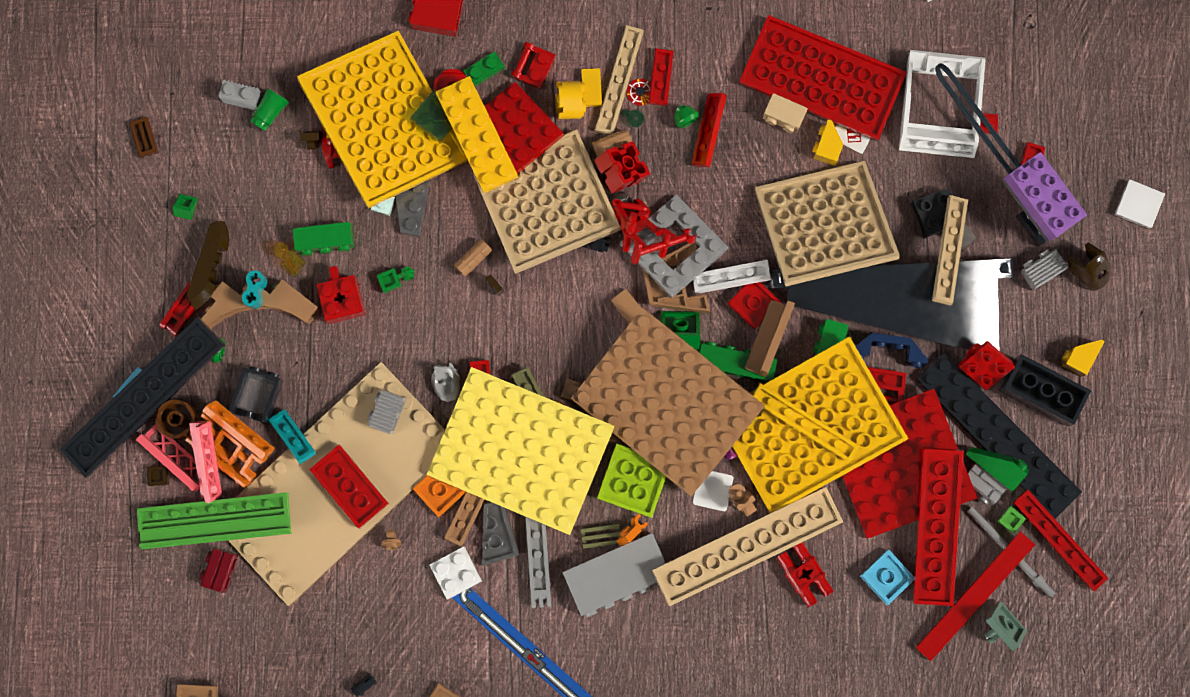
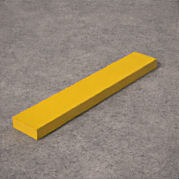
[753,383,860,463]

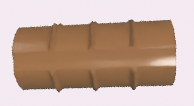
[591,129,632,157]
[454,239,492,277]

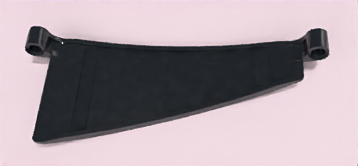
[767,258,1014,350]

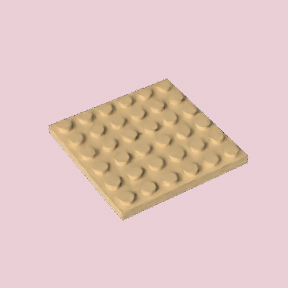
[473,130,621,274]
[755,161,899,286]

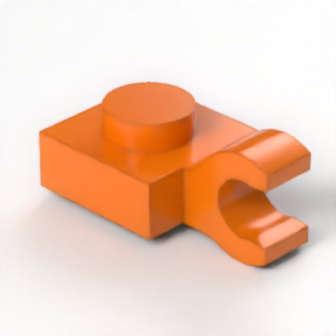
[616,514,648,546]

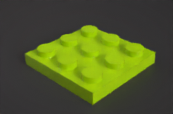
[597,444,666,518]

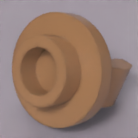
[382,530,401,550]

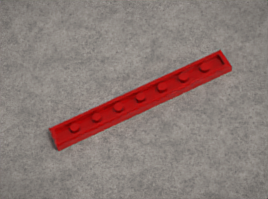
[915,531,1035,661]

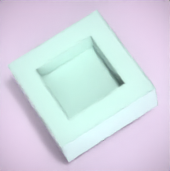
[371,197,396,216]

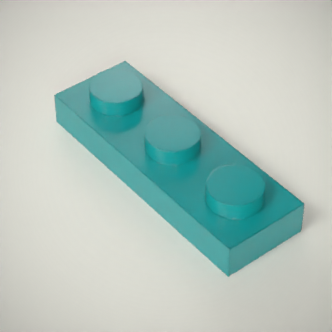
[268,409,316,464]

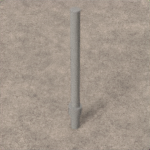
[967,507,1055,598]

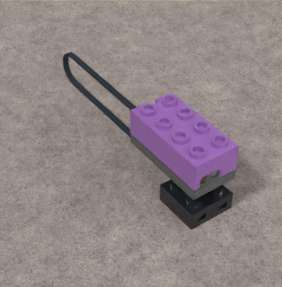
[935,63,1087,246]

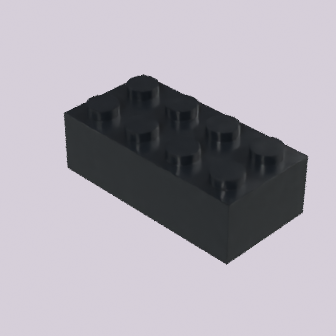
[999,354,1092,427]

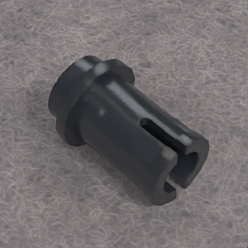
[351,673,377,697]

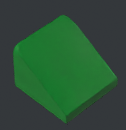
[173,194,198,220]

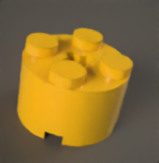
[555,81,586,120]

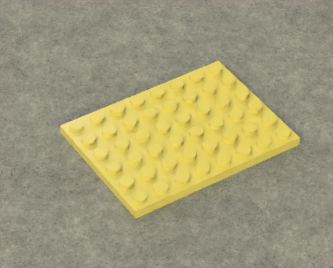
[427,367,615,535]

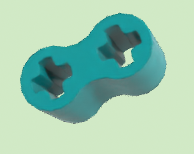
[242,270,267,309]

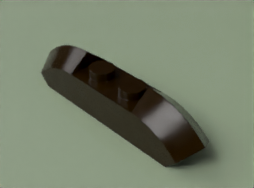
[187,221,229,310]

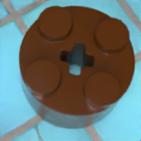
[156,400,200,440]

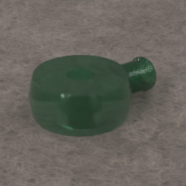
[622,109,644,128]

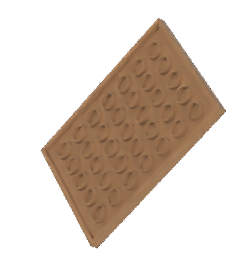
[571,308,765,496]

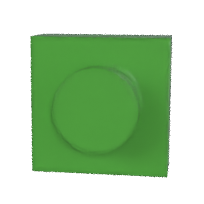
[997,506,1026,534]

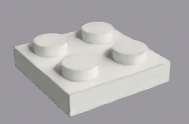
[430,547,482,600]

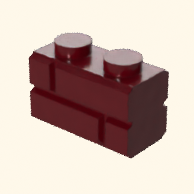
[199,548,239,593]

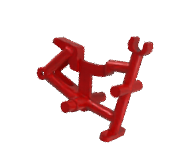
[612,199,696,265]

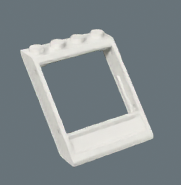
[899,50,985,158]

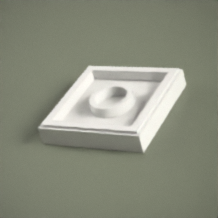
[1114,179,1165,229]

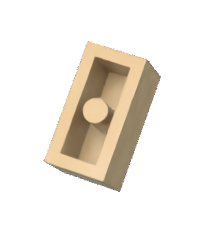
[762,93,808,133]

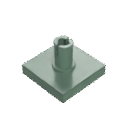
[985,601,1027,651]

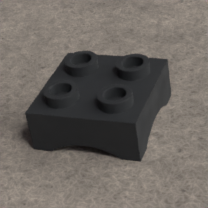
[911,188,952,239]

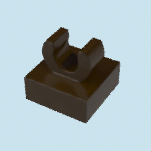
[300,131,322,150]

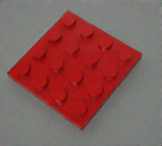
[485,82,564,174]

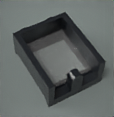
[229,366,284,425]

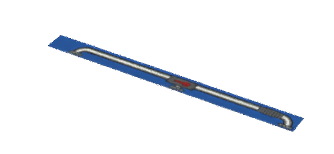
[452,588,592,697]

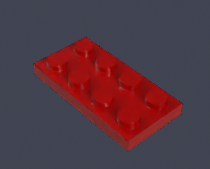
[309,444,389,529]

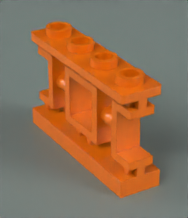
[185,400,275,487]

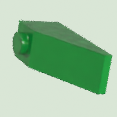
[966,447,1029,491]

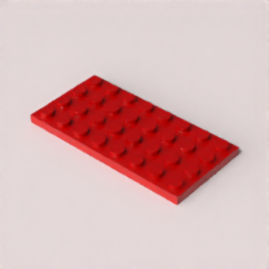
[739,15,907,141]

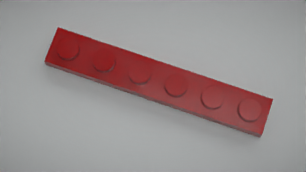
[1012,490,1109,591]

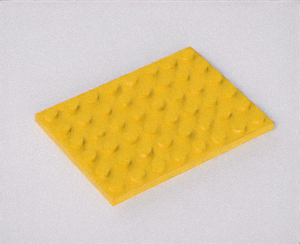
[297,31,468,209]
[732,337,908,513]

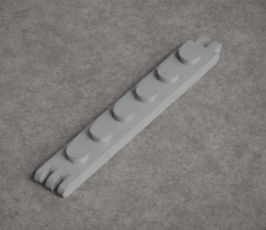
[526,517,551,608]

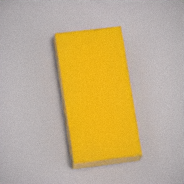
[581,68,602,107]

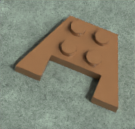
[643,242,710,314]

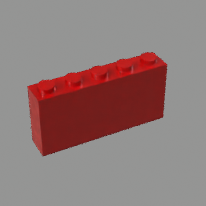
[408,0,464,37]

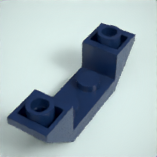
[855,333,928,368]

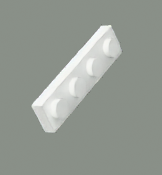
[693,260,771,294]

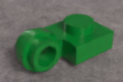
[377,266,415,294]

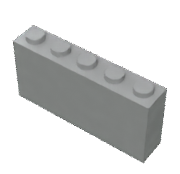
[563,533,666,618]

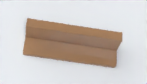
[745,300,795,377]

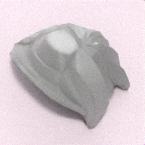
[431,363,460,402]

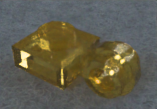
[273,242,306,277]

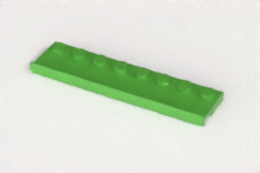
[137,492,292,549]

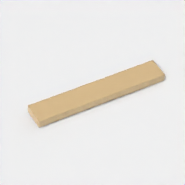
[595,25,644,135]
[932,195,968,306]

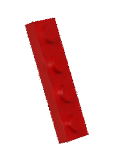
[691,93,727,167]

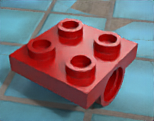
[959,340,1015,390]

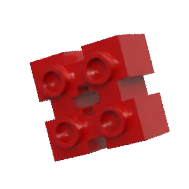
[594,141,651,193]

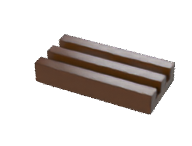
[129,117,159,158]

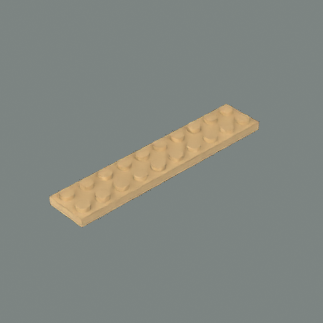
[652,487,843,606]

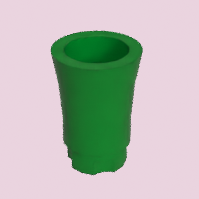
[250,88,290,132]

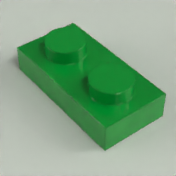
[463,51,505,87]

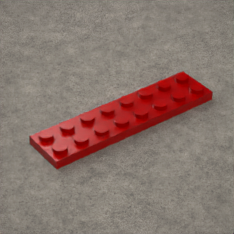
[913,448,964,606]

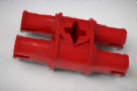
[776,542,834,608]

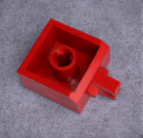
[316,266,366,324]

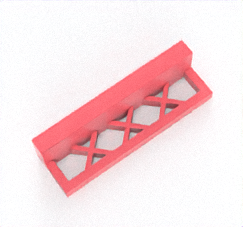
[189,421,222,503]
[136,423,200,492]

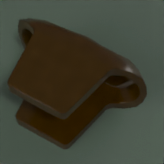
[1067,242,1110,291]

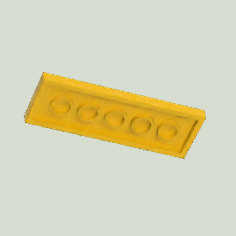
[436,76,519,194]

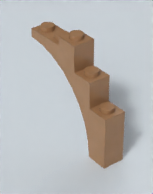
[201,280,321,329]

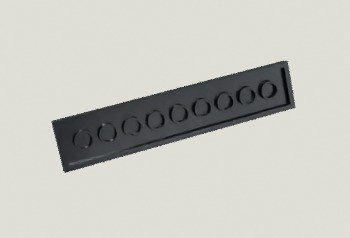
[60,317,226,478]
[916,353,1082,519]

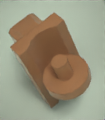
[728,483,757,516]

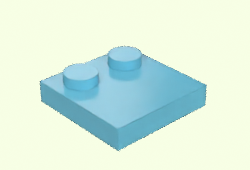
[860,549,914,605]

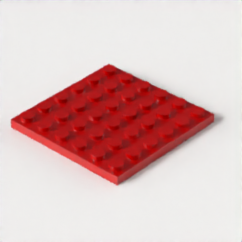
[842,389,978,539]

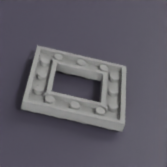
[620,194,728,298]

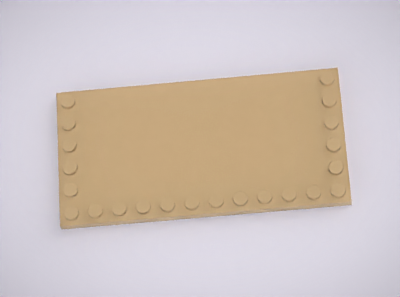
[229,362,445,606]

